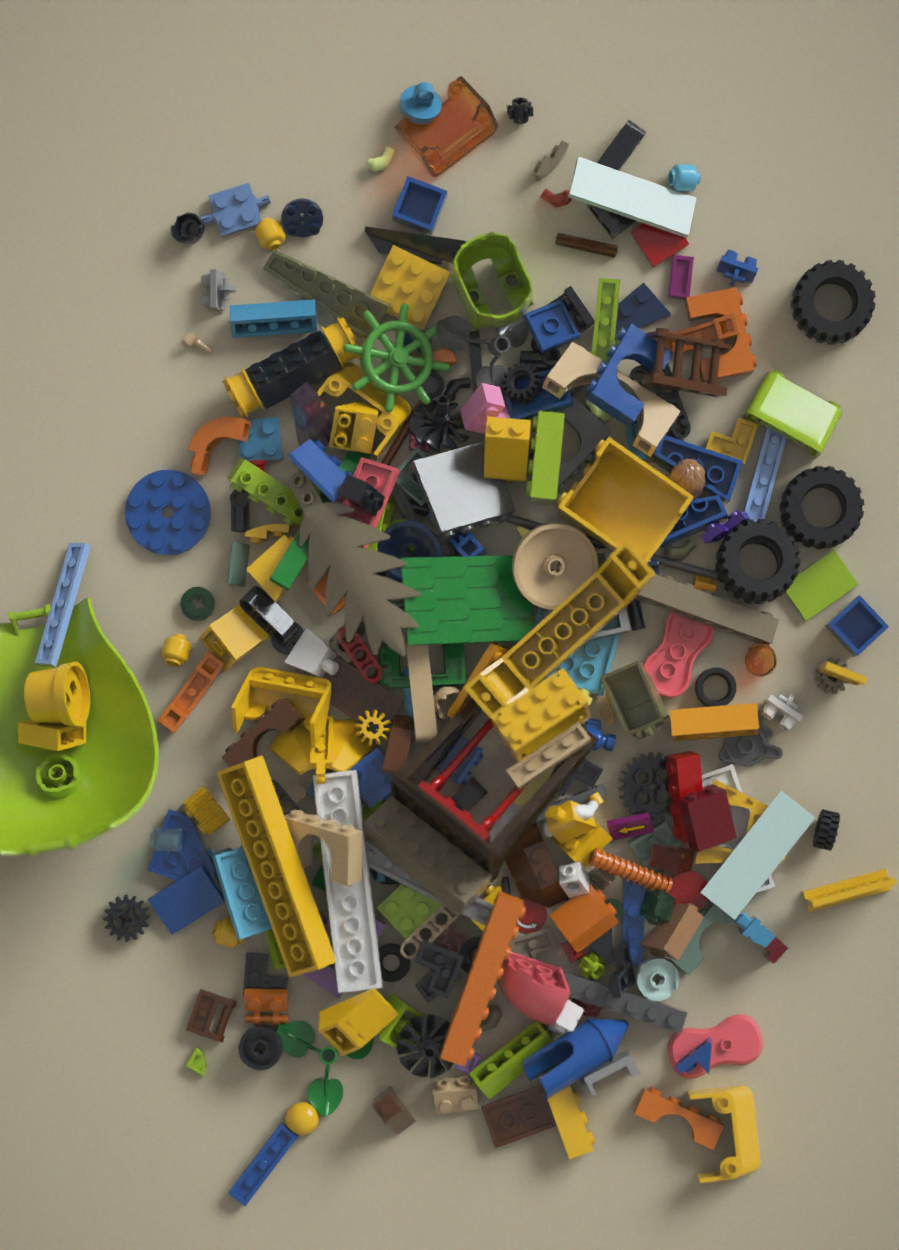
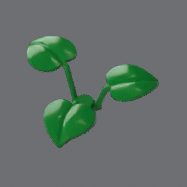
[277,1021,375,1117]

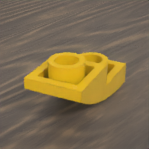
[245,524,291,544]

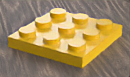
[370,245,451,330]

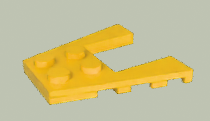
[695,779,786,864]

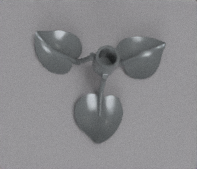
[436,315,529,397]

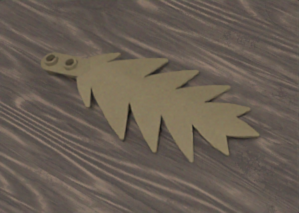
[290,471,421,657]

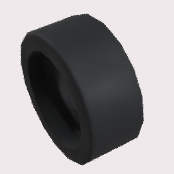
[695,667,736,707]

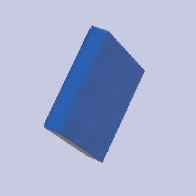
[523,299,580,354]

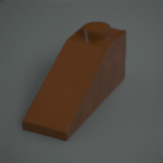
[382,714,415,774]

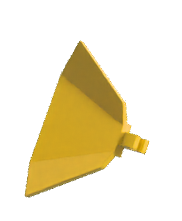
[269,716,376,784]

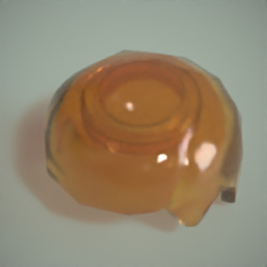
[745,643,778,677]

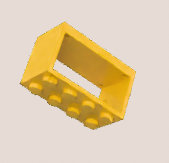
[490,668,592,763]

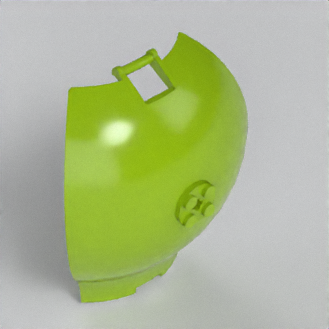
[0,597,159,857]

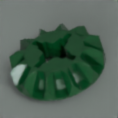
[180,587,215,621]

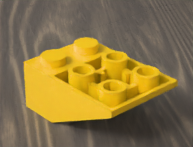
[318,988,398,1056]

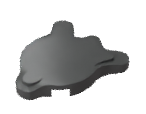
[719,710,783,767]

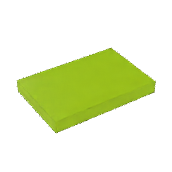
[785,550,859,621]

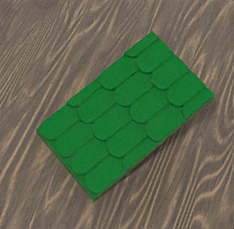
[401,555,535,646]

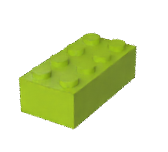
[526,411,565,504]
[377,883,443,939]

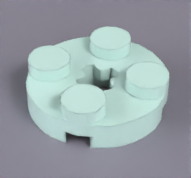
[635,957,679,1001]

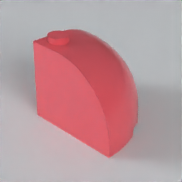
[497,952,570,1026]

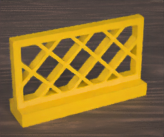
[802,868,897,912]

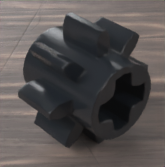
[507,97,534,124]

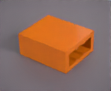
[549,884,619,953]

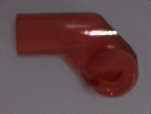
[540,189,572,208]

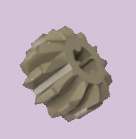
[814,658,850,694]

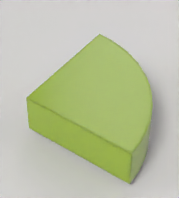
[185,1047,207,1077]

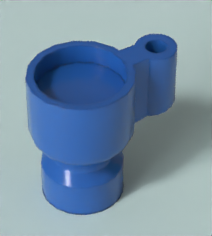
[585,718,616,752]

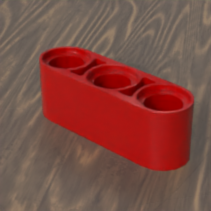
[336,626,382,683]

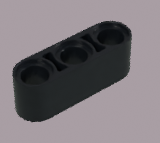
[597,120,646,171]
[239,586,299,645]

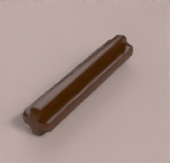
[555,233,618,257]

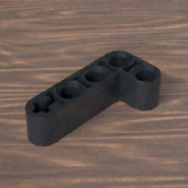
[629,363,691,440]

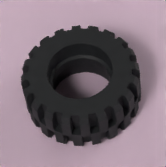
[791,260,876,345]
[779,466,864,549]
[715,519,801,604]

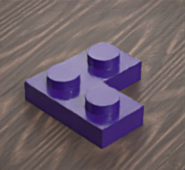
[701,511,750,544]

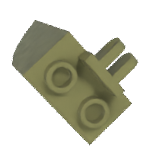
[600,661,669,740]

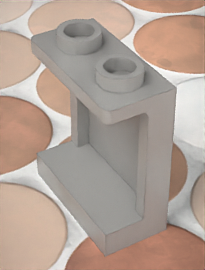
[580,1050,640,1098]

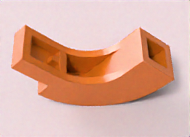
[188,416,252,476]

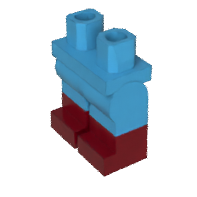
[734,912,788,964]

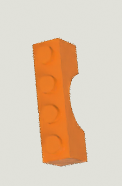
[633,1087,724,1150]

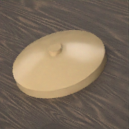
[512,523,598,610]

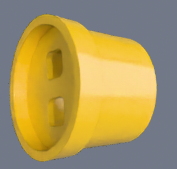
[24,661,91,726]

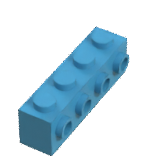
[230,299,317,338]

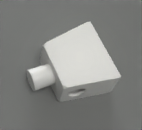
[285,628,339,678]

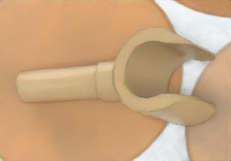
[183,333,213,354]

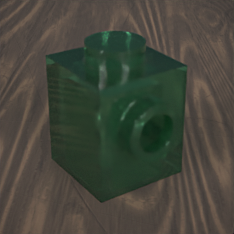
[639,889,675,925]

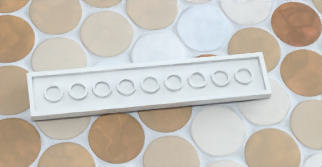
[313,770,383,993]

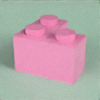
[460,383,510,434]

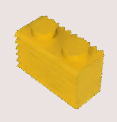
[183,786,231,836]

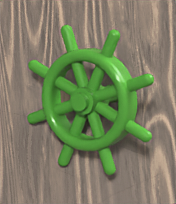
[343,303,450,413]

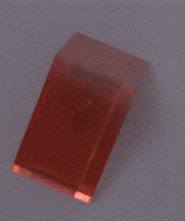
[649,844,695,875]

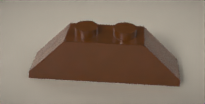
[505,822,568,908]

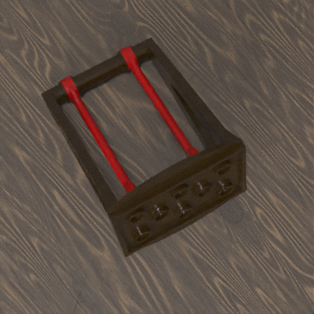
[390,698,599,883]

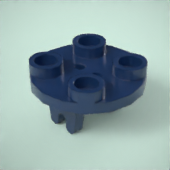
[281,198,324,238]

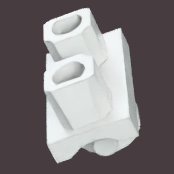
[761,694,803,732]

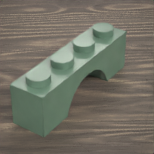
[670,900,743,975]

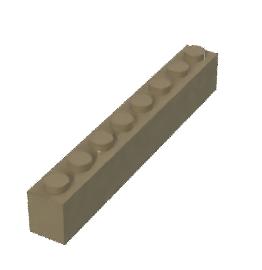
[634,570,779,647]

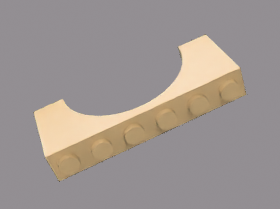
[542,342,681,457]

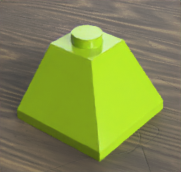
[379,993,428,1055]

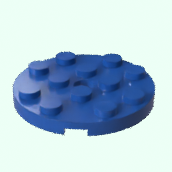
[125,470,211,555]

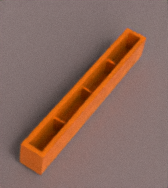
[440,891,526,1067]

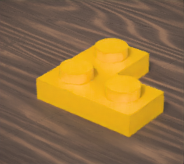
[705,417,758,465]

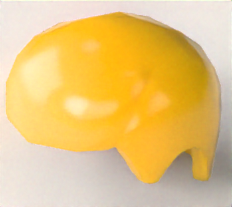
[285,1102,320,1135]

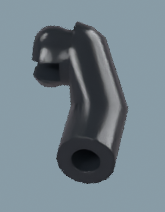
[444,377,471,401]

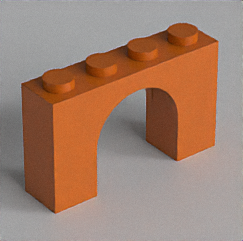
[684,287,756,383]

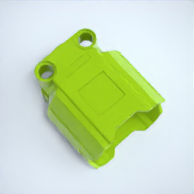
[450,232,533,331]

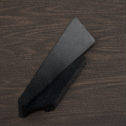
[365,226,467,265]

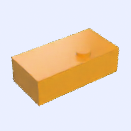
[670,703,759,742]

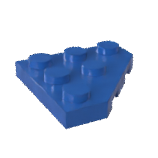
[147,809,216,880]

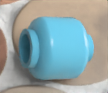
[667,164,701,192]

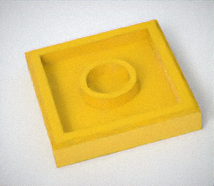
[819,661,868,686]

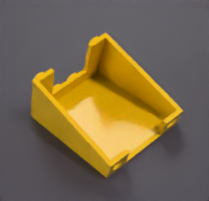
[557,437,694,563]

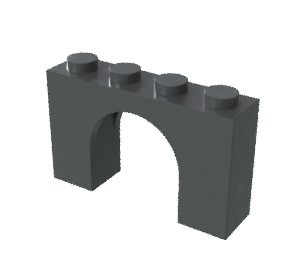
[528,397,611,494]

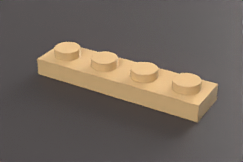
[506,722,591,790]

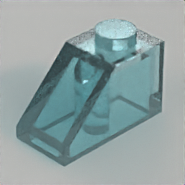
[150,828,182,851]

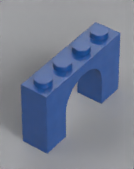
[585,323,673,426]

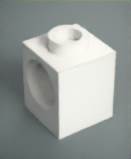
[559,862,589,898]

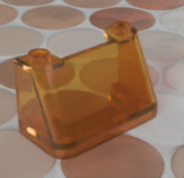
[394,76,498,177]

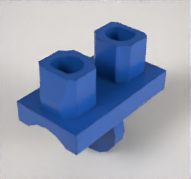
[716,250,758,287]

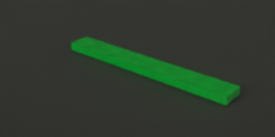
[269,450,372,591]

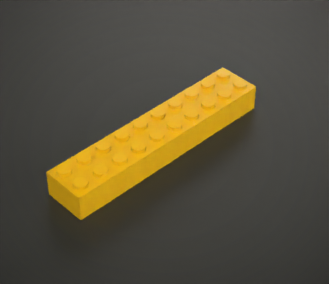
[216,756,336,977]

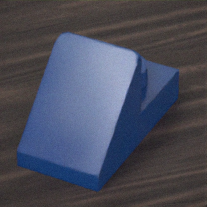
[675,1037,712,1074]

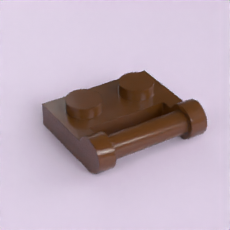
[186,989,237,1043]

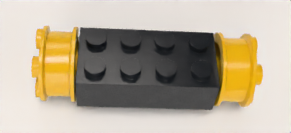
[222,317,360,418]

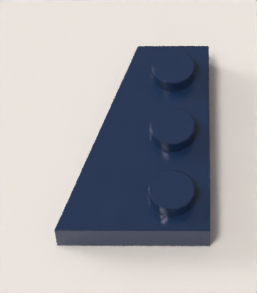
[615,282,671,337]

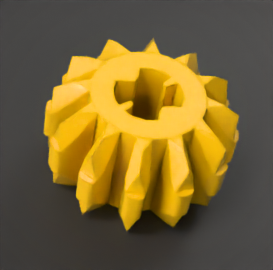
[355,710,391,746]

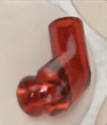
[571,999,603,1017]

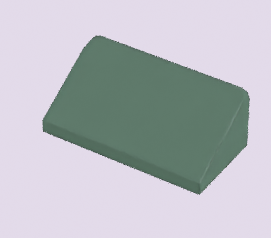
[227,541,250,587]

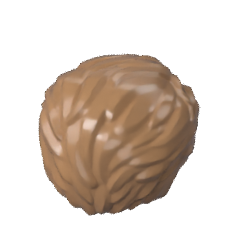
[670,459,705,498]

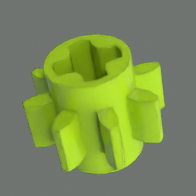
[579,952,606,980]

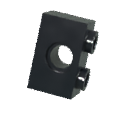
[338,474,385,516]

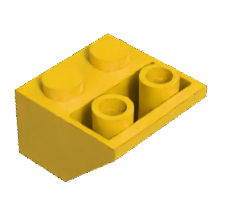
[329,401,378,454]
[549,822,613,869]

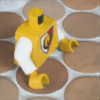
[543,792,604,844]

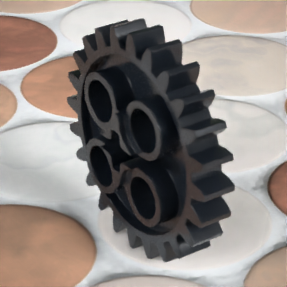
[618,752,672,822]

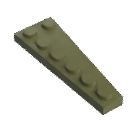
[263,250,390,339]

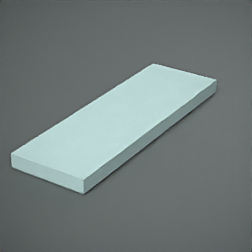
[568,157,696,238]
[700,791,816,920]

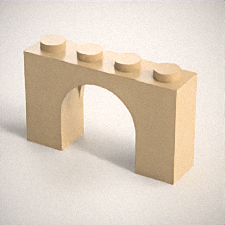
[284,810,363,886]

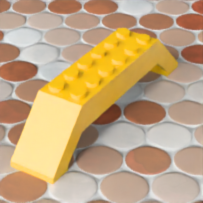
[464,541,655,719]

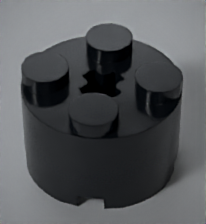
[238,1024,283,1071]

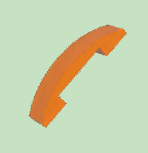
[654,313,740,355]
[157,651,225,733]

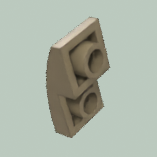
[533,140,569,181]

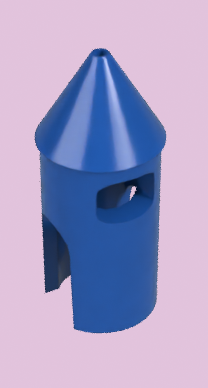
[522,1019,629,1100]

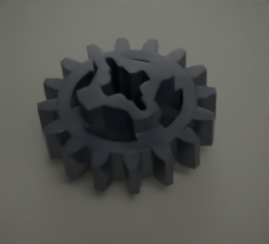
[103,894,151,942]

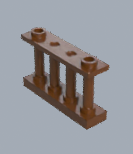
[642,328,731,397]

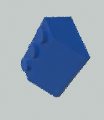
[288,439,355,504]

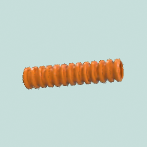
[588,848,673,895]

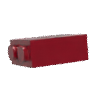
[678,785,737,852]

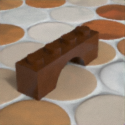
[222,699,305,767]

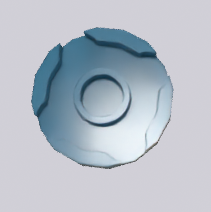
[399,82,442,124]

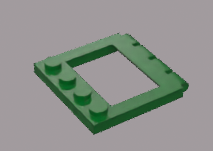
[378,603,466,689]

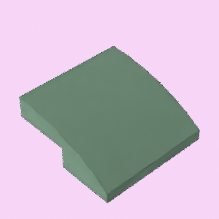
[627,820,688,875]

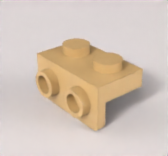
[432,1076,479,1115]

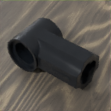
[520,348,561,371]
[230,490,250,532]

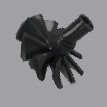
[410,395,470,452]
[397,1014,454,1078]

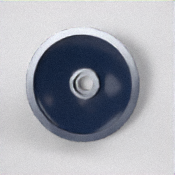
[377,521,441,583]

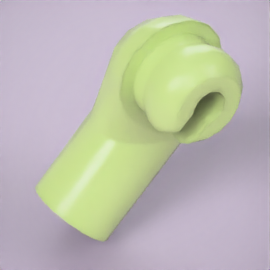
[366,147,395,172]
[586,400,610,423]

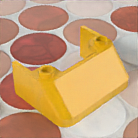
[308,362,411,460]
[231,667,332,748]
[687,1085,760,1183]

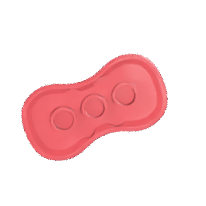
[643,612,715,697]
[668,1014,763,1078]

